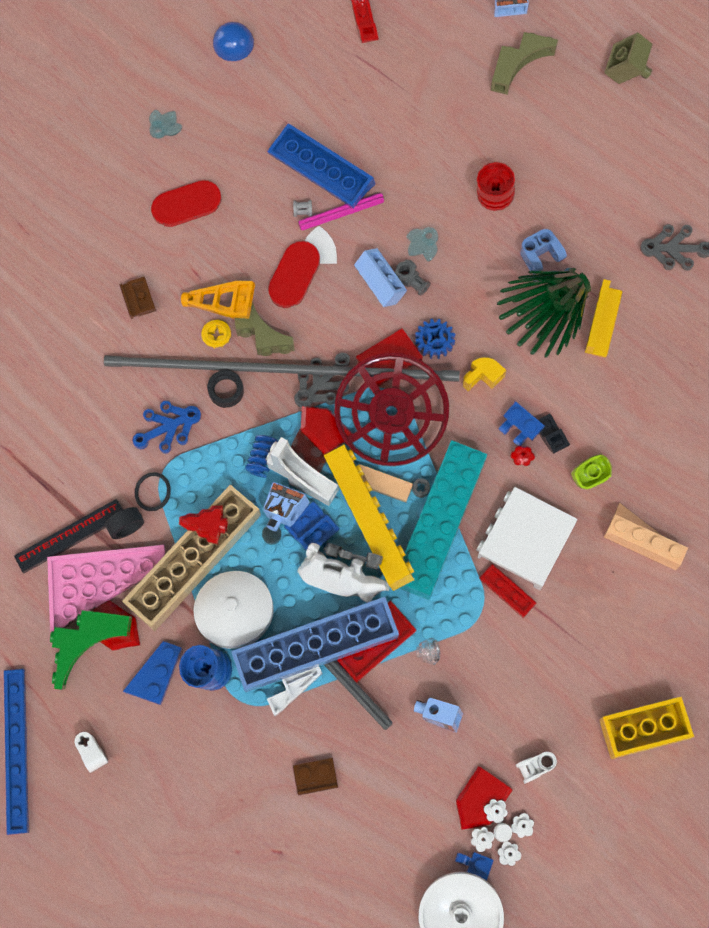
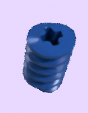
[245,435,279,478]

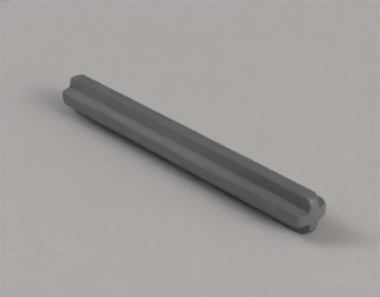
[324,661,392,730]

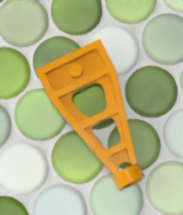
[181,281,255,319]

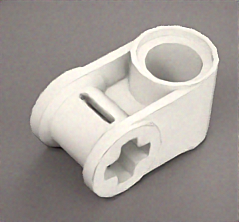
[74,732,108,773]
[516,752,557,784]

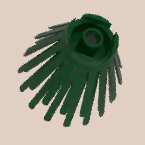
[497,268,591,358]

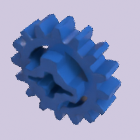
[415,319,455,359]

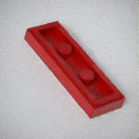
[479,564,537,618]

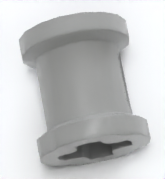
[293,200,312,217]

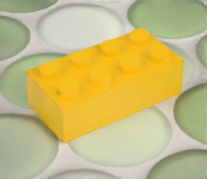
[599,696,694,760]

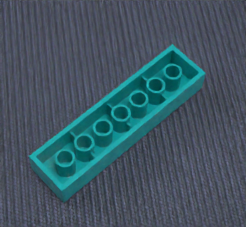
[399,440,488,600]

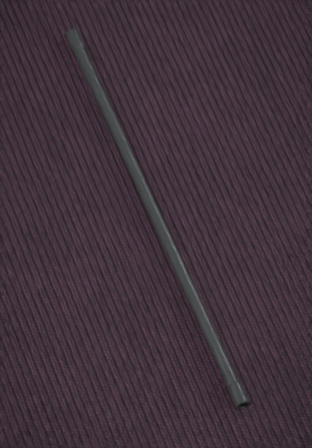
[104,355,460,382]

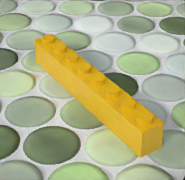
[324,445,414,591]

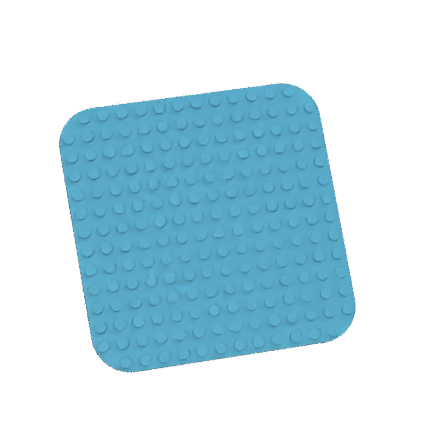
[158,388,485,706]

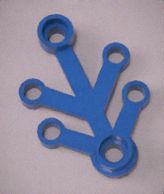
[132,401,201,454]

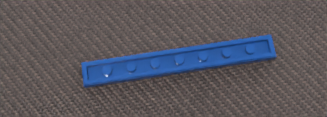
[4,669,29,835]

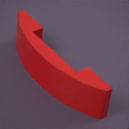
[351,0,379,43]

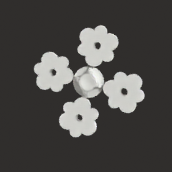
[471,799,534,866]

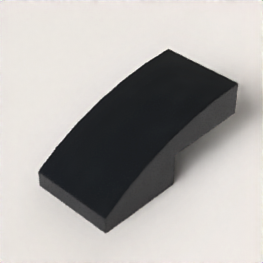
[538,413,570,454]

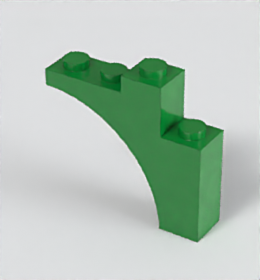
[50,610,132,690]

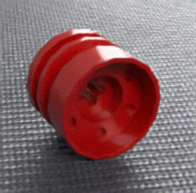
[477,162,515,211]

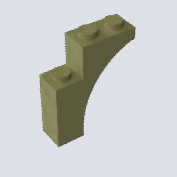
[491,32,558,95]
[232,292,295,356]

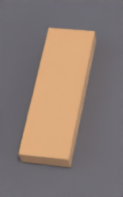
[359,464,413,503]

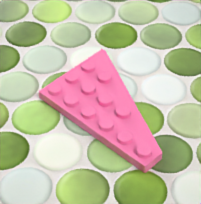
[47,545,166,632]

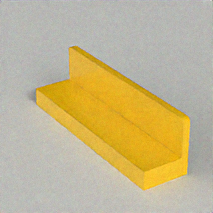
[585,279,622,358]

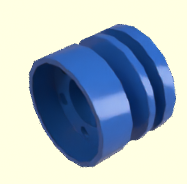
[179,645,232,691]

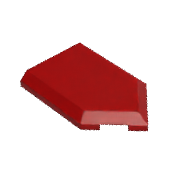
[300,406,353,455]
[93,600,140,651]
[456,766,513,830]

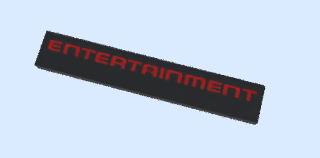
[14,499,123,574]

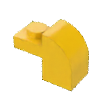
[463,358,507,391]

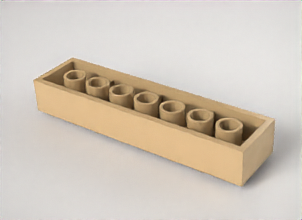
[122,485,261,631]

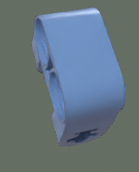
[520,229,567,275]

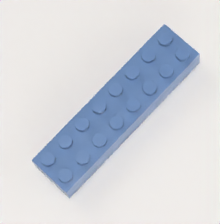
[231,597,399,692]

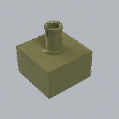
[604,32,653,84]

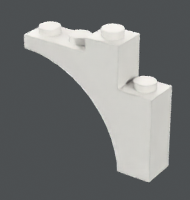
[266,437,339,506]

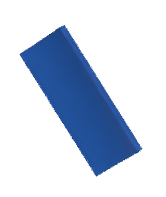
[267,123,376,209]

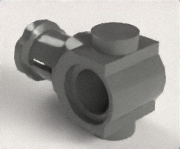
[395,259,431,296]

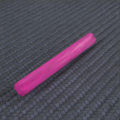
[298,193,384,230]

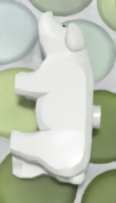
[298,543,390,603]

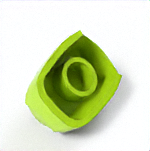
[571,455,612,489]

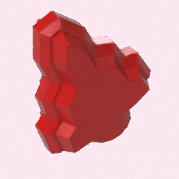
[179,505,228,545]

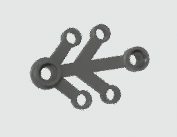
[641,224,709,271]
[294,353,350,408]
[323,543,383,569]

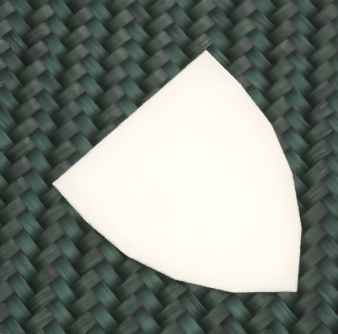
[305,226,337,264]

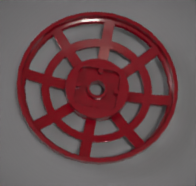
[334,353,450,467]

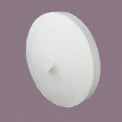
[194,571,274,649]
[419,872,504,928]

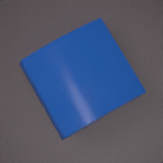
[284,501,340,551]

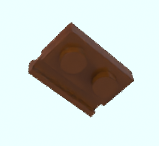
[119,276,156,319]
[293,758,338,796]

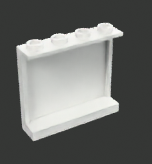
[477,487,577,590]

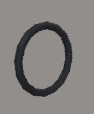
[134,472,171,511]

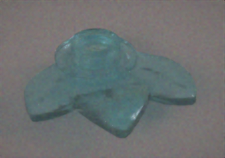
[149,110,182,139]
[406,227,439,262]

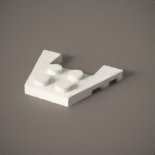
[252,642,322,717]

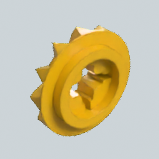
[201,320,231,349]

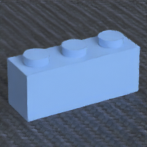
[354,248,407,307]

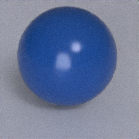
[213,22,254,61]

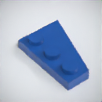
[123,641,182,705]

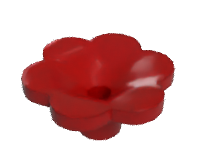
[510,446,535,466]

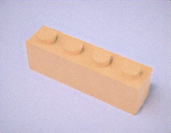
[604,503,688,570]

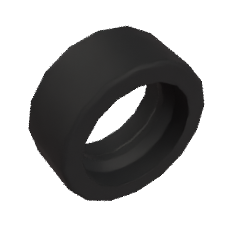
[207,370,244,408]
[105,507,145,539]

